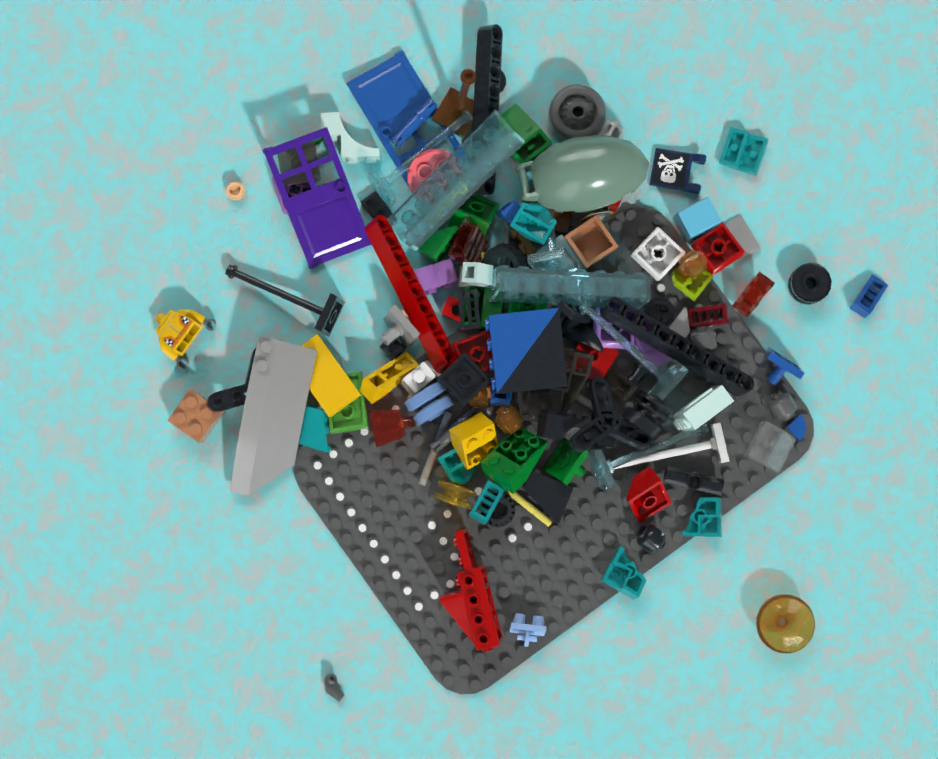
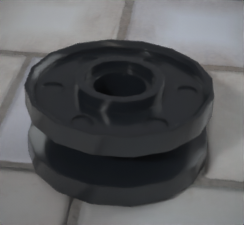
[788,263,832,305]

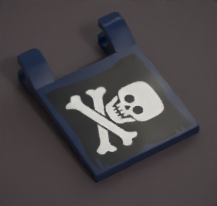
[649,148,707,194]

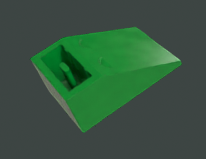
[497,104,552,165]
[481,425,548,494]

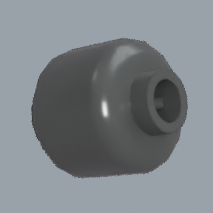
[690,326,717,353]
[768,391,797,421]

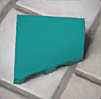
[299,405,331,452]
[682,497,722,537]
[600,546,647,600]

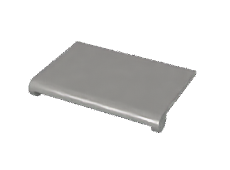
[691,215,760,273]

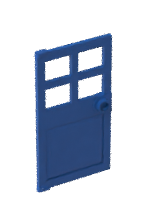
[346,50,467,187]

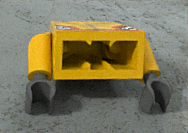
[155,309,216,369]

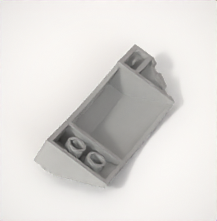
[229,336,317,496]

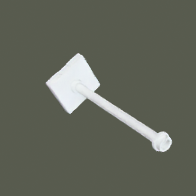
[604,423,729,474]

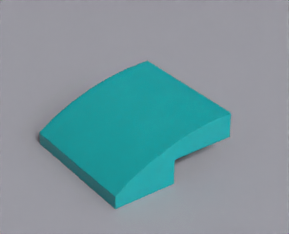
[719,127,769,176]

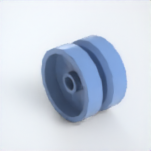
[404,382,454,426]

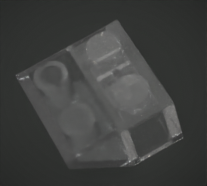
[744,421,796,474]

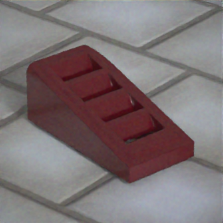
[687,304,729,328]

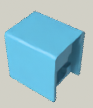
[672,197,722,243]

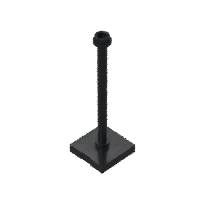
[225,265,345,337]

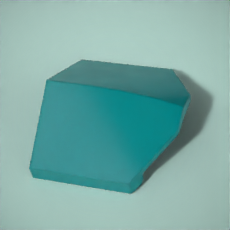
[510,203,557,245]
[437,449,481,485]

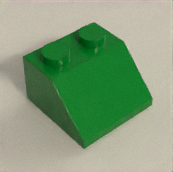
[448,190,500,241]

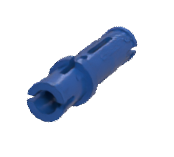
[390,98,438,148]

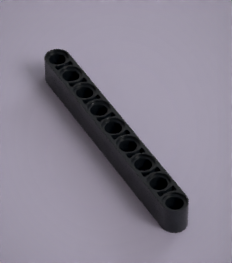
[469,24,503,196]
[599,297,755,397]

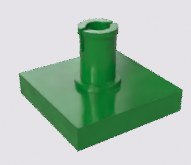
[543,438,589,485]

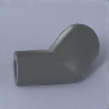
[324,674,345,702]

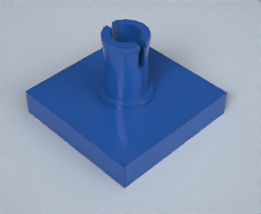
[765,347,805,386]

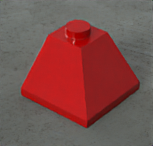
[626,466,672,524]

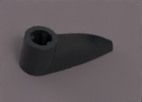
[562,318,603,353]

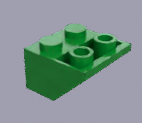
[463,286,506,331]

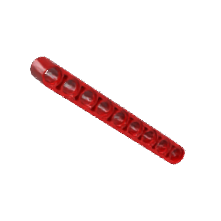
[365,215,458,374]

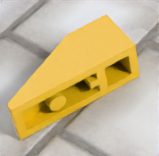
[360,351,419,404]

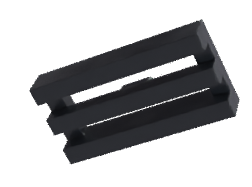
[458,289,481,330]

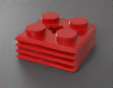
[691,222,745,275]
[453,330,493,373]

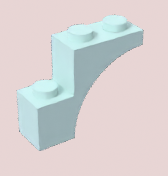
[321,112,381,164]
[458,262,494,288]

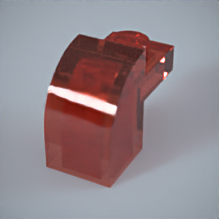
[732,271,775,317]

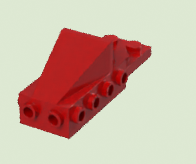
[439,527,503,652]

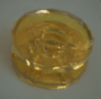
[433,480,477,509]

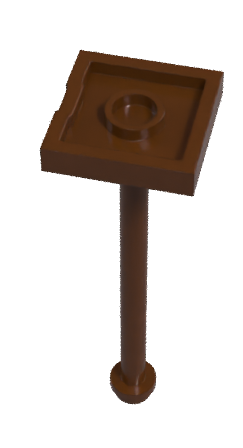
[432,69,476,139]

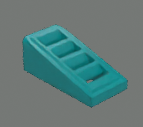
[468,480,505,525]

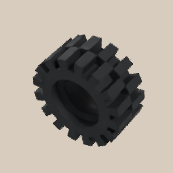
[481,492,516,527]

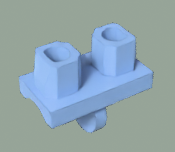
[510,613,546,647]

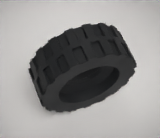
[483,243,527,288]

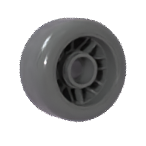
[548,84,606,141]

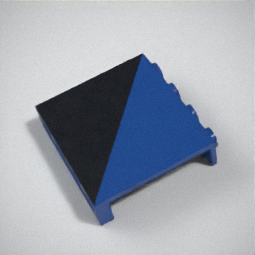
[485,308,567,394]

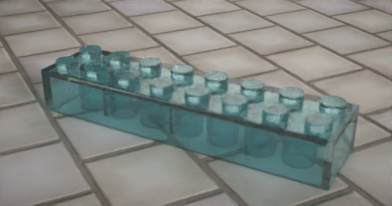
[387,110,525,251]
[489,265,651,309]

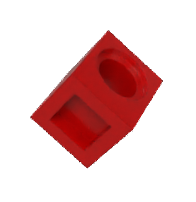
[441,295,464,324]

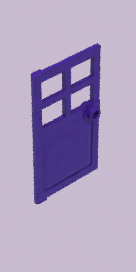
[262,127,372,269]

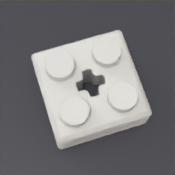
[631,227,685,281]

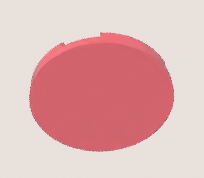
[407,149,465,207]

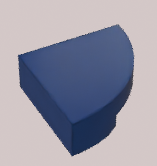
[786,414,806,441]

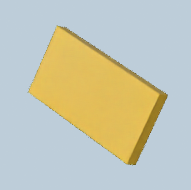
[301,334,361,417]

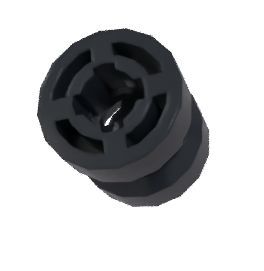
[380,338,406,360]

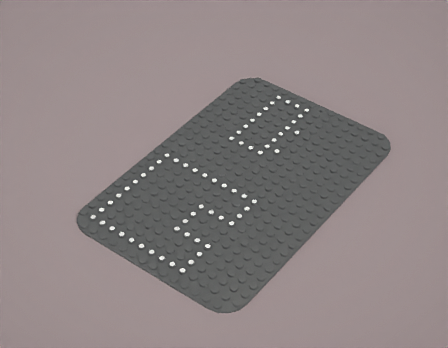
[294,207,814,694]

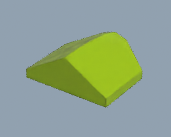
[671,260,714,301]

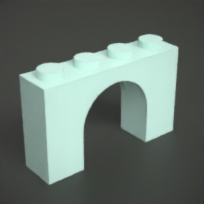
[671,385,734,431]

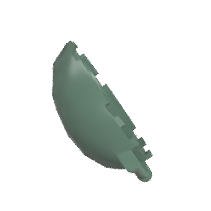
[516,134,649,213]

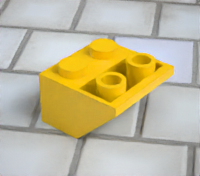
[449,412,498,470]

